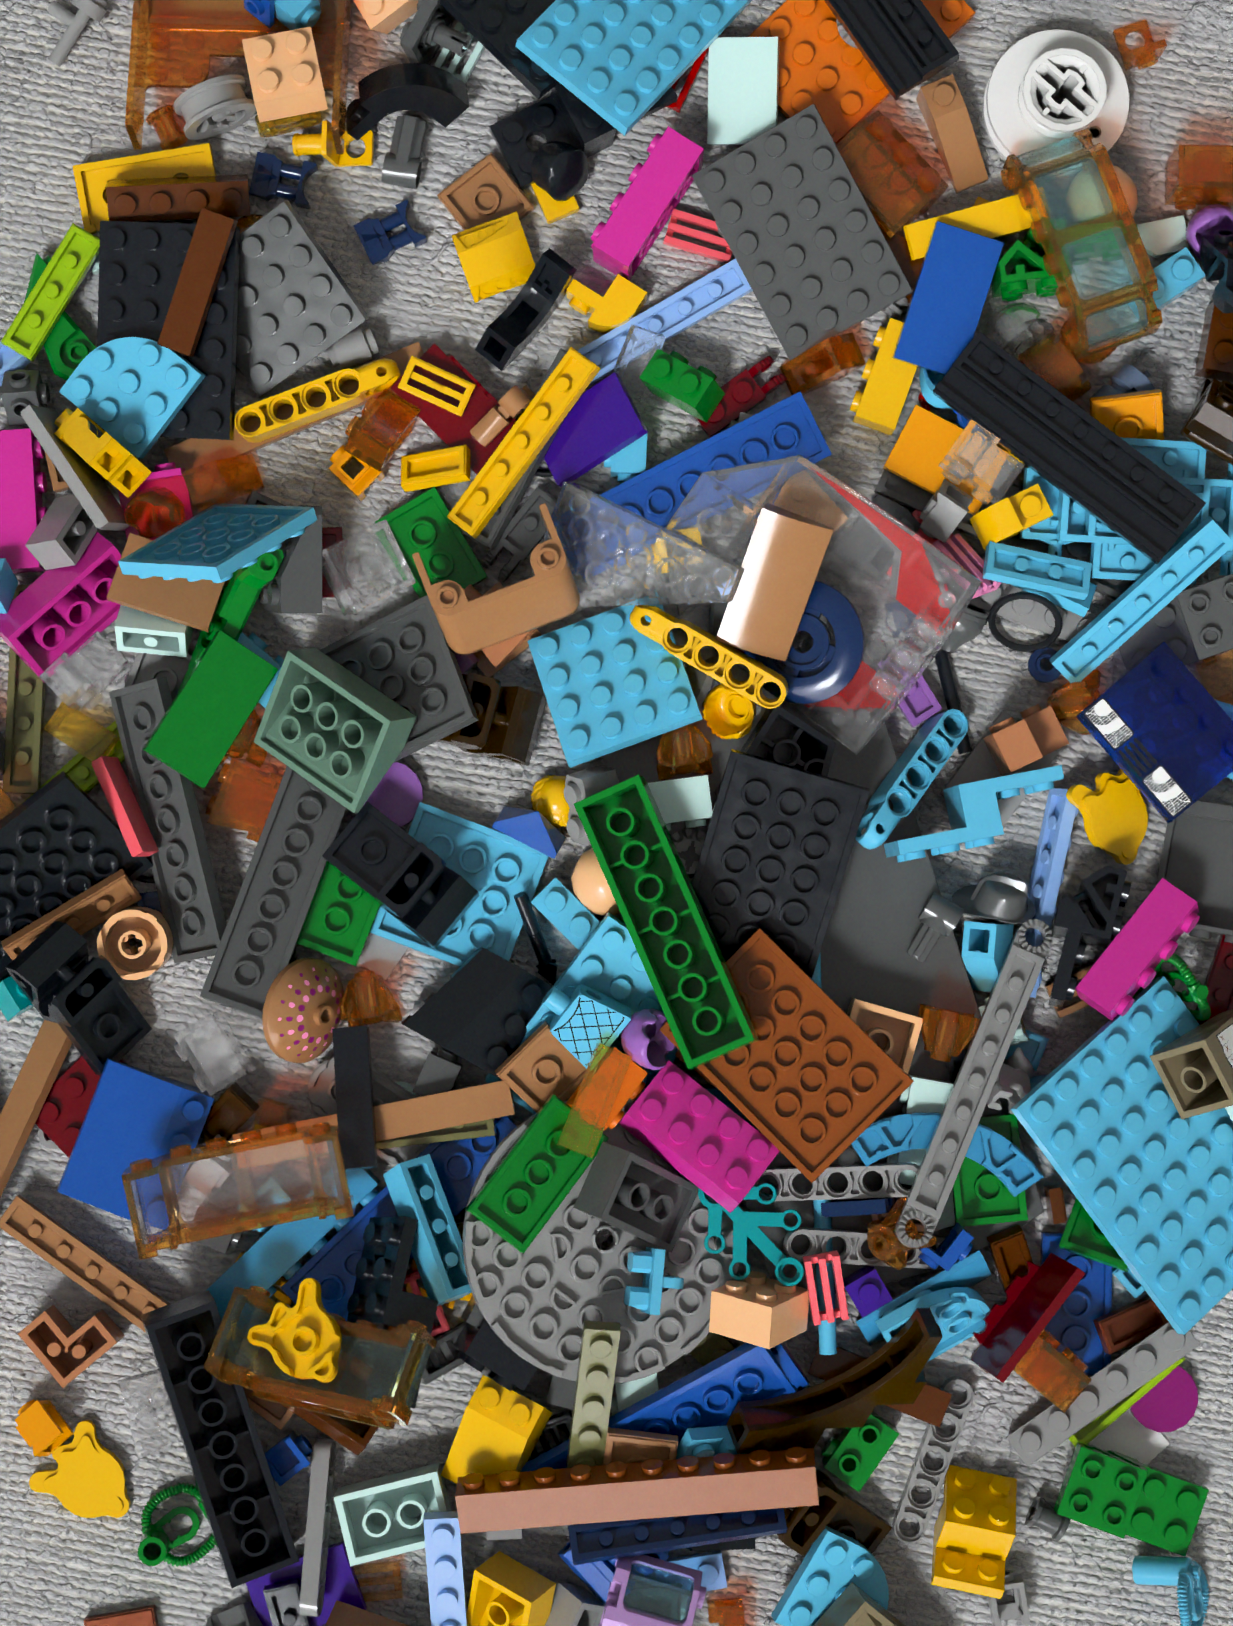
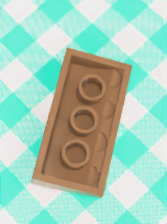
[715,503,834,661]

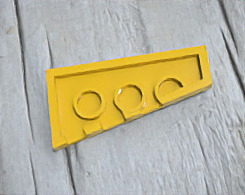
[73,143,217,234]

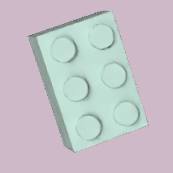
[334,1463,452,1566]

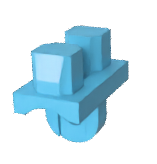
[624,1247,684,1315]

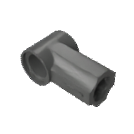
[381,115,427,190]

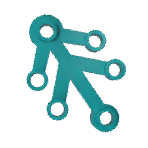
[698,1183,804,1286]

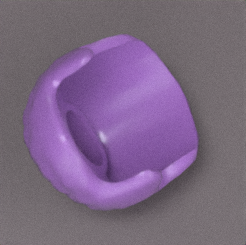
[1186,204,1233,261]
[621,1008,675,1070]

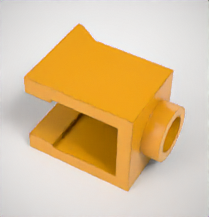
[329,443,385,501]
[15,1399,74,1456]

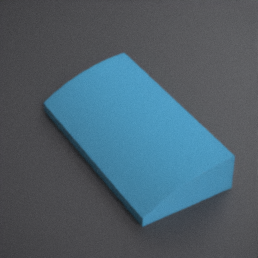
[856,1250,991,1346]

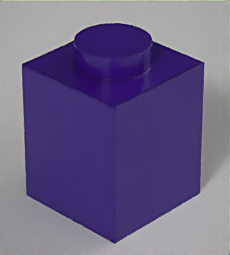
[843,1265,893,1318]

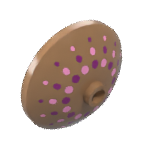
[262,958,345,1063]

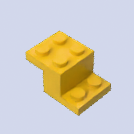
[931,1465,1017,1599]

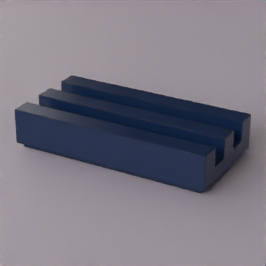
[821,1197,901,1217]

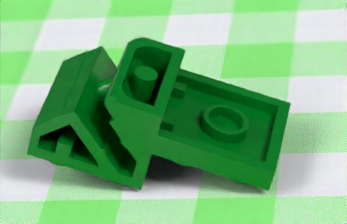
[991,219,1139,301]
[1054,1442,1209,1557]

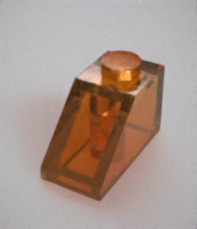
[779,332,866,395]
[182,454,265,511]

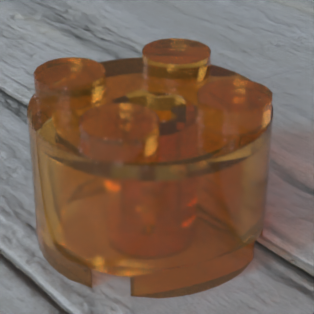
[1016,332,1092,402]

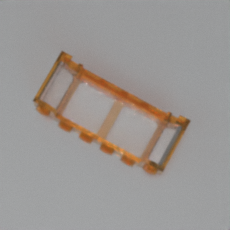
[122,1122,356,1260]

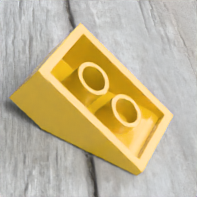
[441,1375,552,1484]
[467,1551,556,1626]

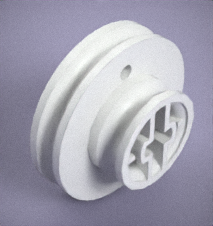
[983,29,1129,179]

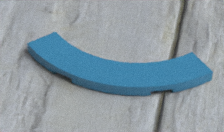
[851,1112,1044,1197]

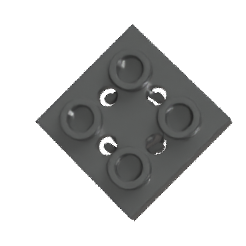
[400,0,471,65]

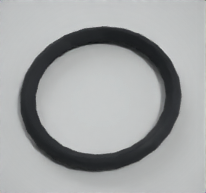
[988,592,1062,652]

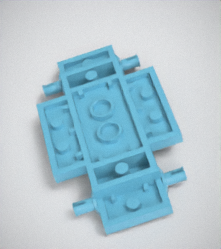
[1019,437,1233,584]

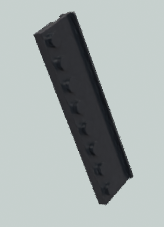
[824,0,959,101]
[933,331,1206,564]

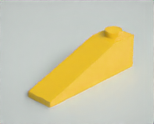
[903,188,1051,260]

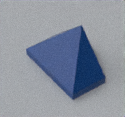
[492,806,566,859]

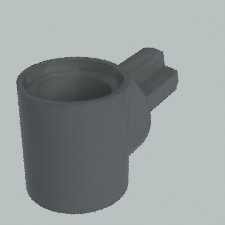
[907,891,965,962]

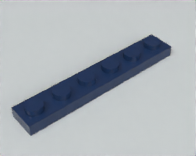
[568,1508,787,1565]

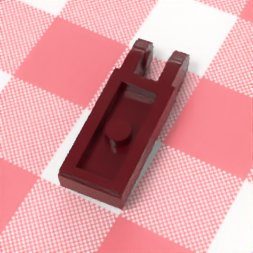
[694,355,787,438]

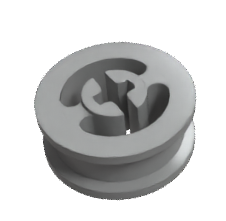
[173,74,256,140]

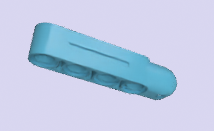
[855,709,968,849]

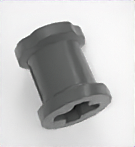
[1025,1496,1071,1541]

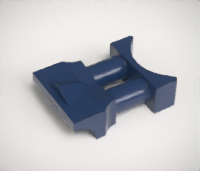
[249,152,318,209]
[353,200,427,265]

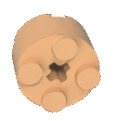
[97,906,173,980]

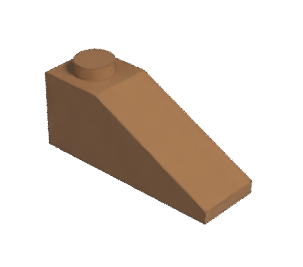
[916,74,989,194]

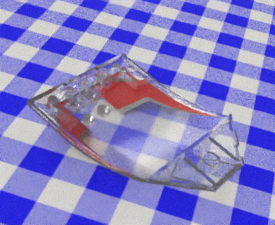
[663,455,982,755]

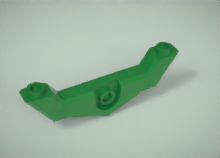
[24,252,97,381]
[178,549,284,692]

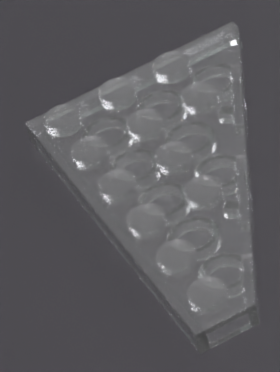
[529,481,745,607]

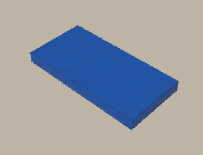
[892,221,1004,375]
[1039,1232,1112,1376]

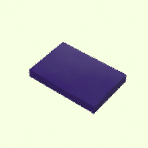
[544,372,648,488]
[246,1541,367,1626]

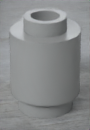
[327,327,380,369]

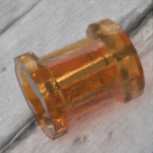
[146,105,189,150]

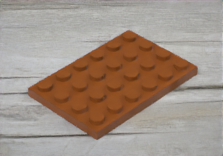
[659,928,914,1183]

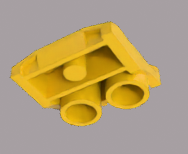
[451,211,535,303]

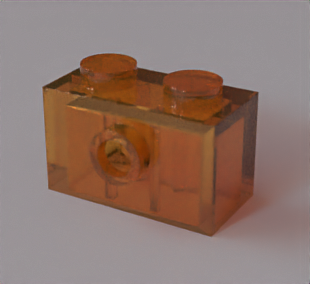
[344,388,421,471]

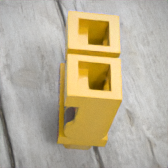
[54,408,152,498]

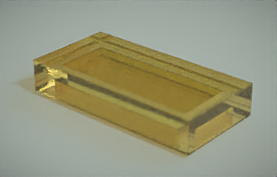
[43,701,120,761]

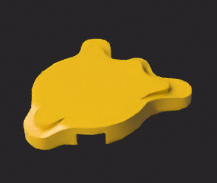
[1066,762,1148,865]
[247,1278,342,1383]
[29,1420,131,1518]

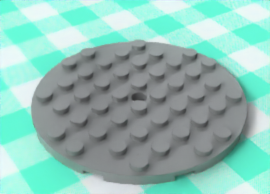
[462,1098,739,1384]

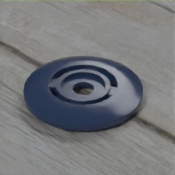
[744,581,865,704]

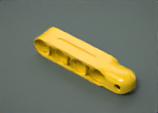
[234,358,401,443]
[629,605,789,709]

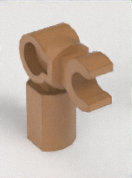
[470,385,536,447]

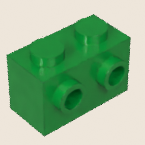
[639,349,725,423]
[821,1411,899,1492]

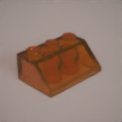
[836,110,949,238]

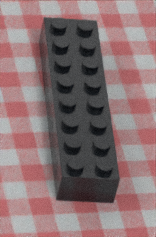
[140,1290,299,1588]

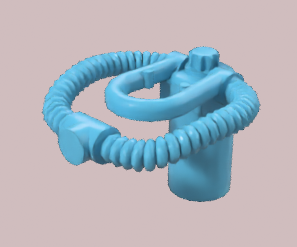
[1132,1555,1209,1626]

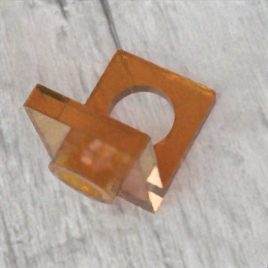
[1113,20,1167,70]

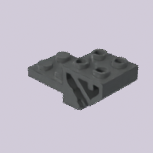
[1119,574,1233,684]

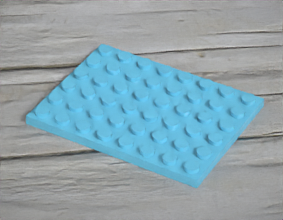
[1011,976,1233,1335]

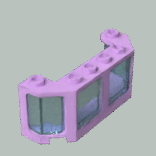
[599,1555,706,1626]

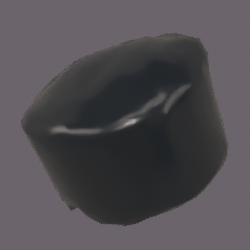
[531,141,588,201]

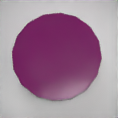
[1130,1365,1198,1432]

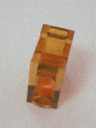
[205,758,283,842]

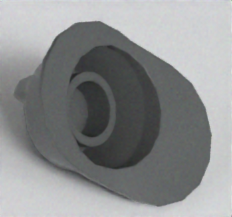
[952,872,1036,924]

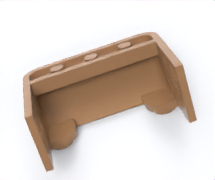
[412,503,580,656]

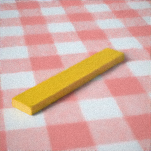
[447,347,600,539]

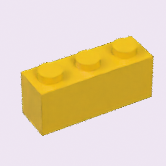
[850,318,917,436]

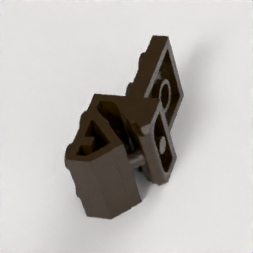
[1180,378,1233,465]
[438,673,546,766]
[777,1468,892,1556]

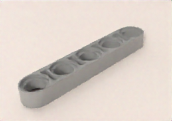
[754,1163,920,1201]
[783,1227,945,1270]
[892,1376,974,1544]
[299,1437,336,1617]

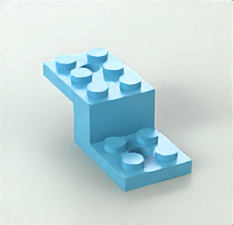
[884,765,1064,863]

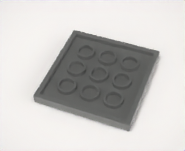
[236,200,370,397]
[319,595,479,762]

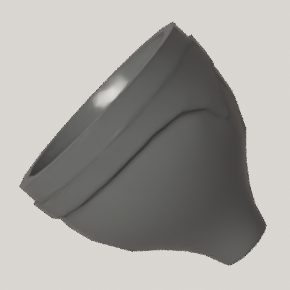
[938,601,989,653]

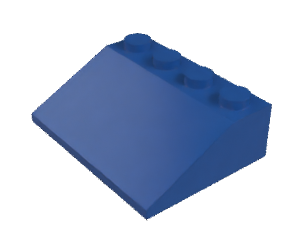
[57,1058,214,1230]

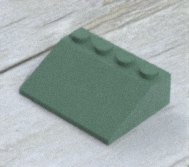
[253,647,416,813]

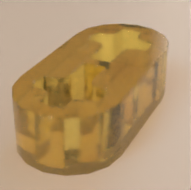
[255,111,323,137]

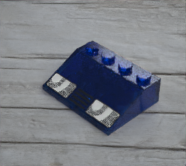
[1076,642,1233,823]

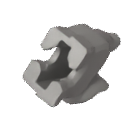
[987,1047,1034,1114]

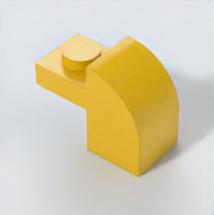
[566,274,647,333]
[969,483,1053,550]

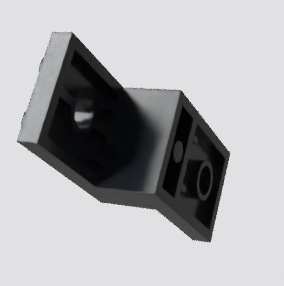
[489,83,678,191]
[346,1216,438,1409]

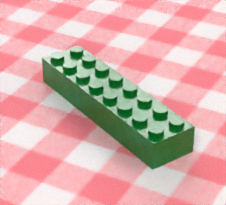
[574,774,759,1069]

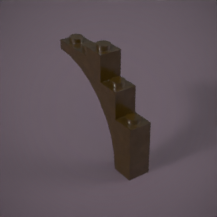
[726,1308,943,1453]

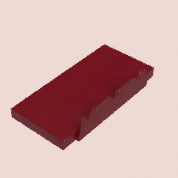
[390,343,517,475]
[970,1253,1085,1383]

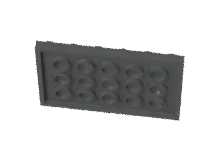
[692,104,914,361]

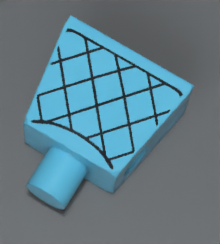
[541,984,631,1071]

